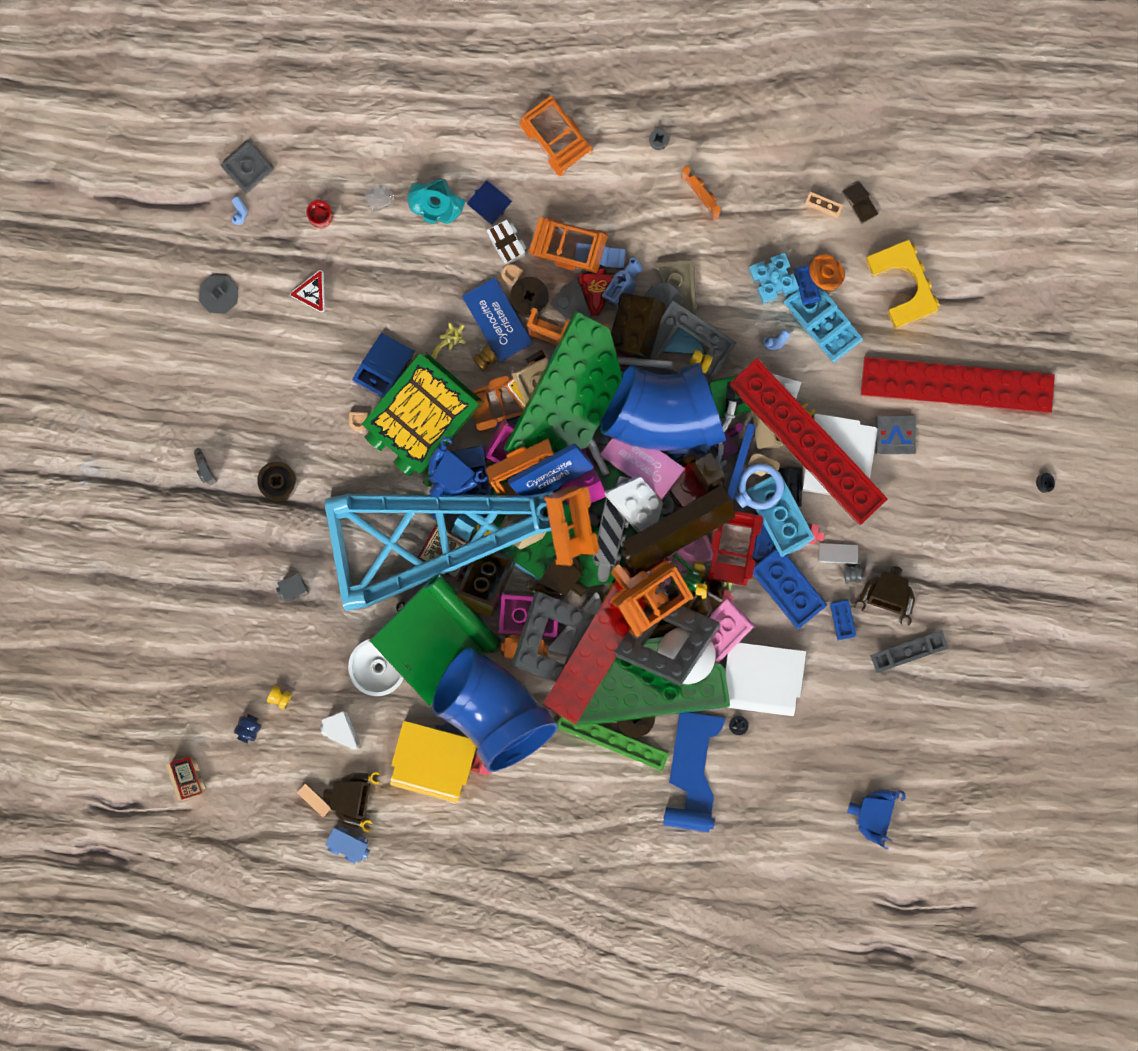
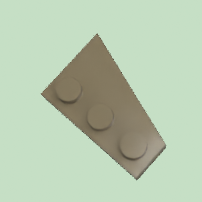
[655,260,697,316]

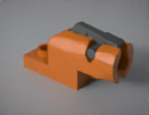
[611,564,669,612]

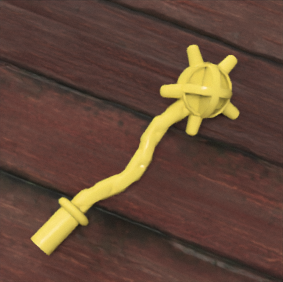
[431,322,466,359]

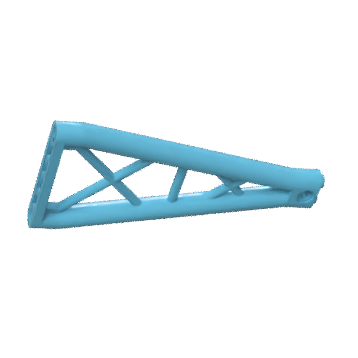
[325,491,554,611]

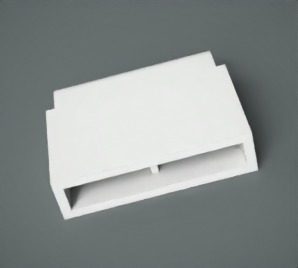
[802,414,878,495]
[725,643,806,716]

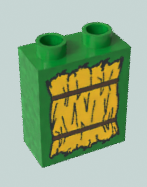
[362,352,484,476]

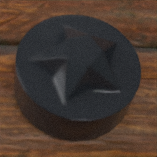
[1036,473,1055,493]
[729,716,749,735]

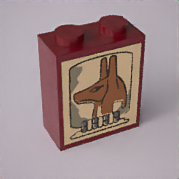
[417,525,468,581]

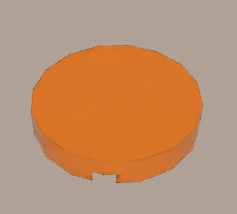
[809,254,845,291]

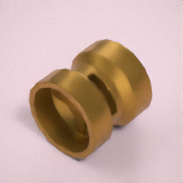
[472,345,498,372]

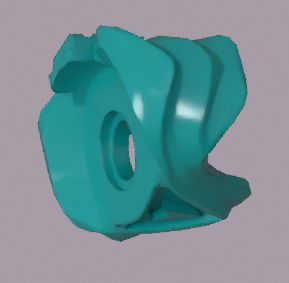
[407,178,465,224]

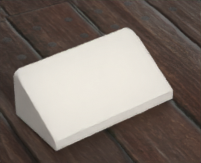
[818,543,858,564]

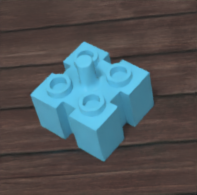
[748,253,799,305]

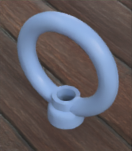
[735,463,784,509]

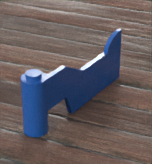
[663,712,726,833]

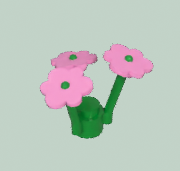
[662,551,702,591]

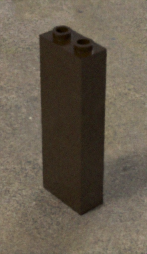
[621,485,735,575]

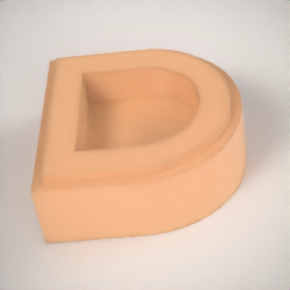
[501,264,524,286]
[349,411,369,431]

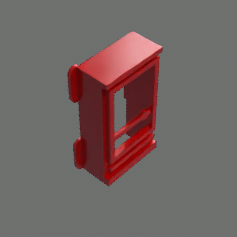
[708,511,763,586]

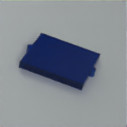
[467,180,512,225]

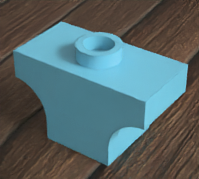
[451,514,485,542]

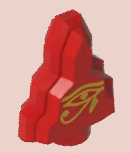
[579,269,614,316]

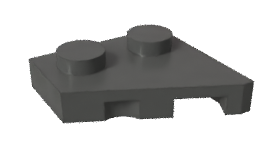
[550,277,591,320]
[194,449,217,485]

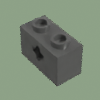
[276,574,309,602]

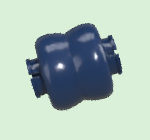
[234,714,261,743]

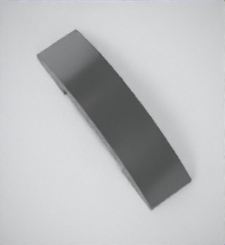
[870,630,948,673]

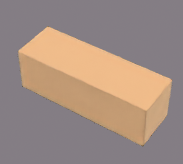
[805,192,843,218]
[297,784,331,817]

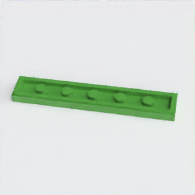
[557,716,670,771]

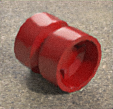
[306,200,333,229]

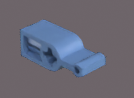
[575,243,626,269]
[602,257,643,308]

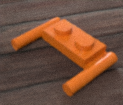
[681,166,721,220]

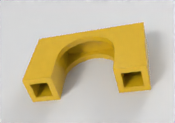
[865,240,940,330]

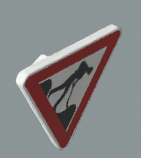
[290,270,325,312]

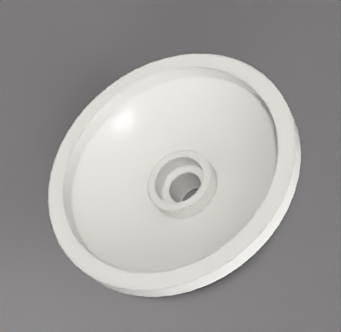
[658,627,715,684]
[348,639,404,696]

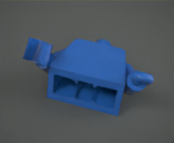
[428,437,488,499]
[847,790,906,849]

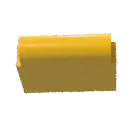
[390,721,477,803]

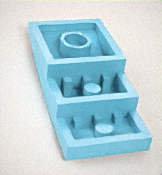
[784,286,863,364]

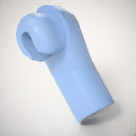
[231,196,248,225]
[763,330,791,350]

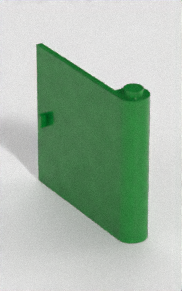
[369,574,500,706]

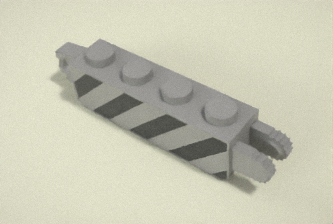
[593,476,630,582]

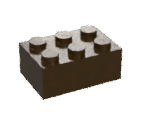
[611,293,665,359]

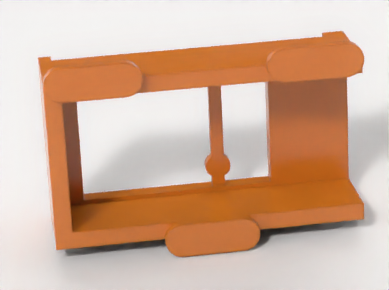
[520,95,593,176]
[529,217,608,273]
[526,308,570,346]
[471,376,523,431]
[486,439,554,495]
[544,486,599,566]
[611,561,694,637]

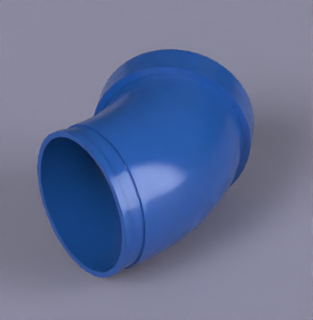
[600,362,726,451]
[432,648,558,772]

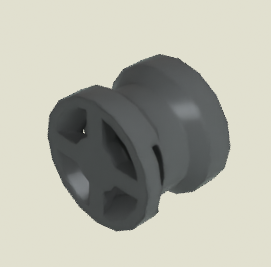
[649,129,668,150]
[844,564,861,584]

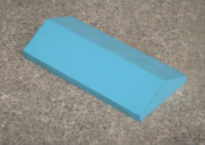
[746,472,815,557]

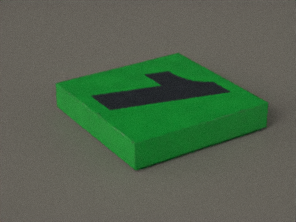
[708,375,752,419]

